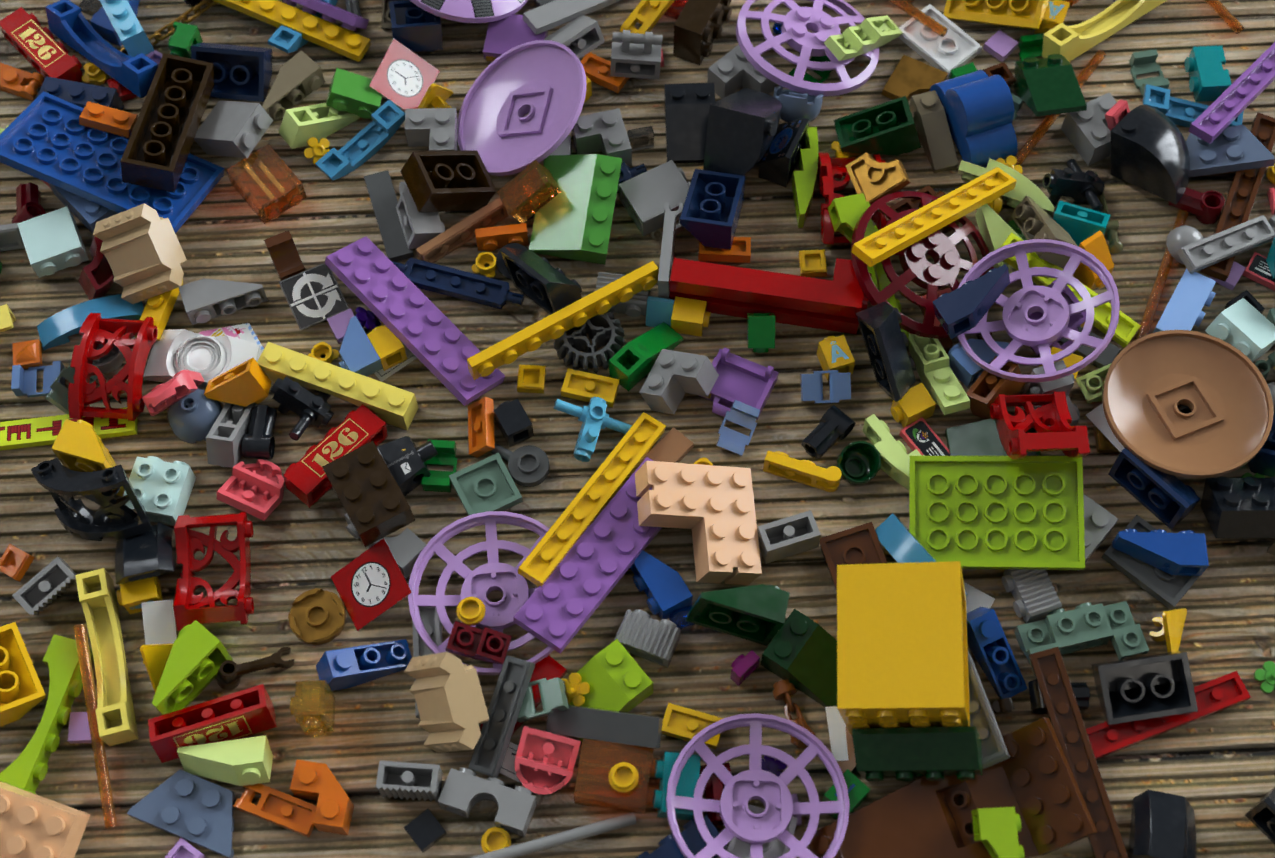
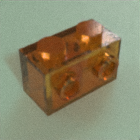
[497,160,562,223]

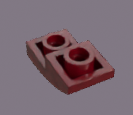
[445,621,512,665]

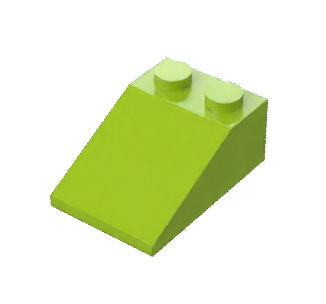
[152,620,233,715]
[568,639,653,746]

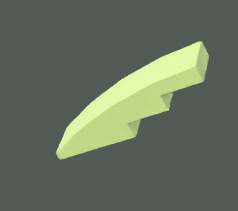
[824,15,903,61]

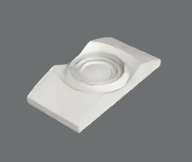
[143,329,261,389]

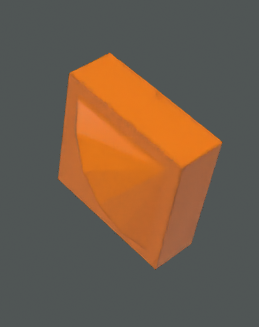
[12,339,43,369]
[0,544,35,582]

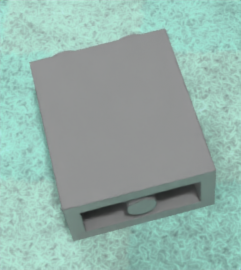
[194,100,273,158]
[618,160,690,236]

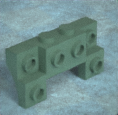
[1014,601,1149,679]

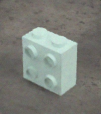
[17,206,89,278]
[1205,298,1275,362]
[123,456,196,526]

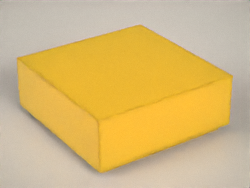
[798,249,827,277]
[517,364,546,394]

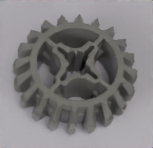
[554,312,625,374]

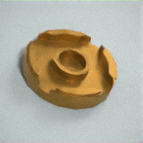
[288,588,347,645]

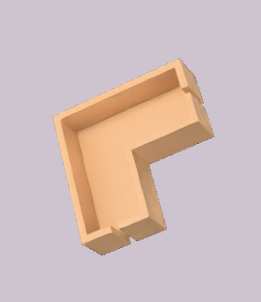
[635,460,762,585]
[0,781,91,858]

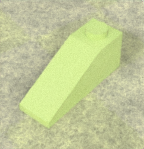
[279,103,360,149]
[975,204,1024,274]
[177,735,273,786]

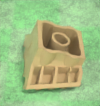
[93,203,187,304]
[404,652,489,753]

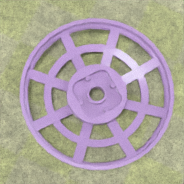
[736,0,879,96]
[957,239,1120,383]
[408,511,554,675]
[666,713,850,858]

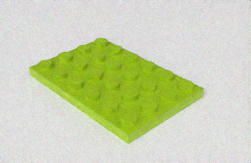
[909,456,1085,570]

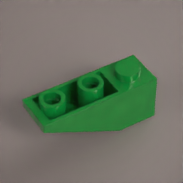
[609,322,683,392]

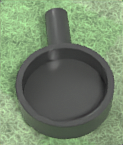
[491,444,550,487]

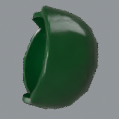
[837,441,881,485]

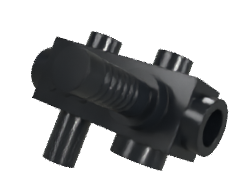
[1043,159,1104,212]
[270,377,334,441]

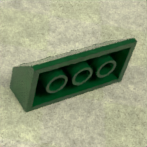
[852,726,983,782]

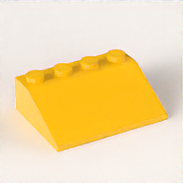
[943,0,1049,30]

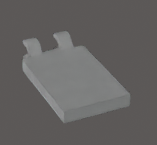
[658,202,684,299]

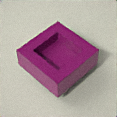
[730,650,760,686]

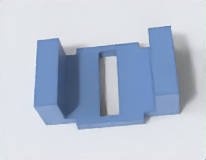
[11,361,65,397]
[800,370,851,403]
[716,400,761,456]

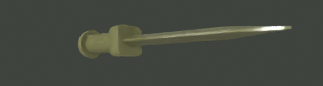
[1095,172,1123,255]

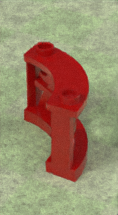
[817,152,888,244]
[68,313,158,421]
[990,391,1090,460]
[173,512,254,631]

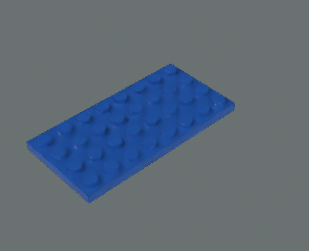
[0,91,224,234]

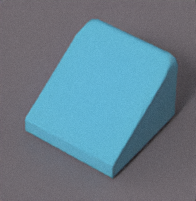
[645,296,674,327]

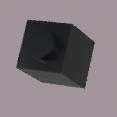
[493,398,534,447]

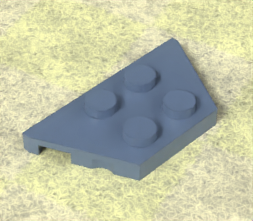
[1186,125,1275,177]
[127,769,235,858]

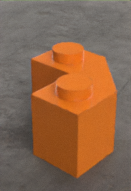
[290,760,354,835]

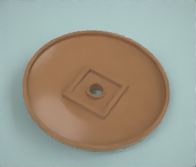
[1102,330,1274,479]

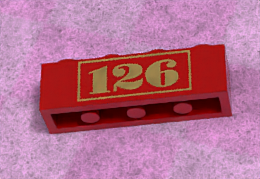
[0,7,83,82]
[283,404,388,508]
[148,684,277,763]

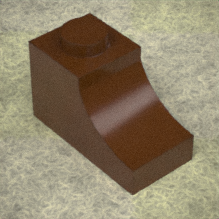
[264,230,306,281]

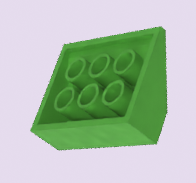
[529,154,622,265]

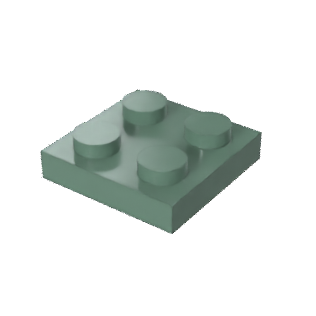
[449,452,523,516]

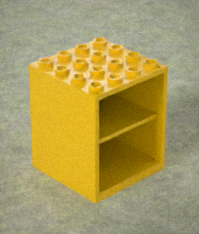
[837,561,970,735]

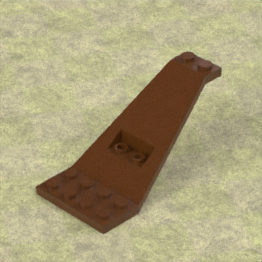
[809,717,1098,858]

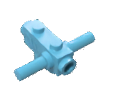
[554,397,632,462]

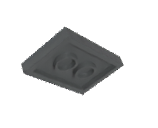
[1101,515,1199,610]

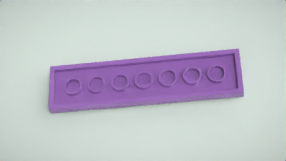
[325,236,505,406]
[513,457,662,654]

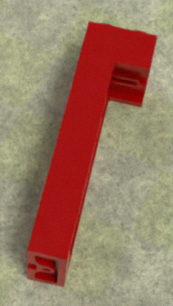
[669,258,872,334]

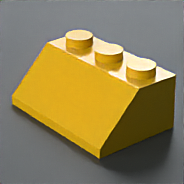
[51,419,125,497]
[0,622,46,727]

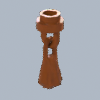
[772,679,816,750]

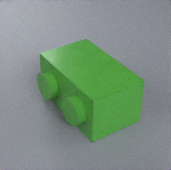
[326,68,382,119]

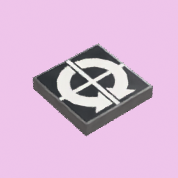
[279,263,349,331]

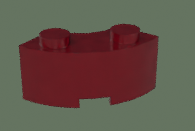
[78,236,115,300]

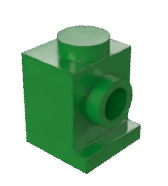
[168,22,203,59]

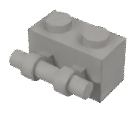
[610,30,663,79]

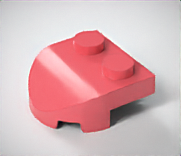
[142,369,205,416]
[217,459,284,521]
[515,725,581,795]

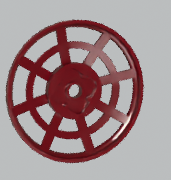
[851,191,994,339]

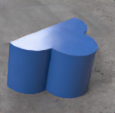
[930,70,1018,168]

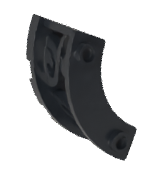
[31,458,152,541]

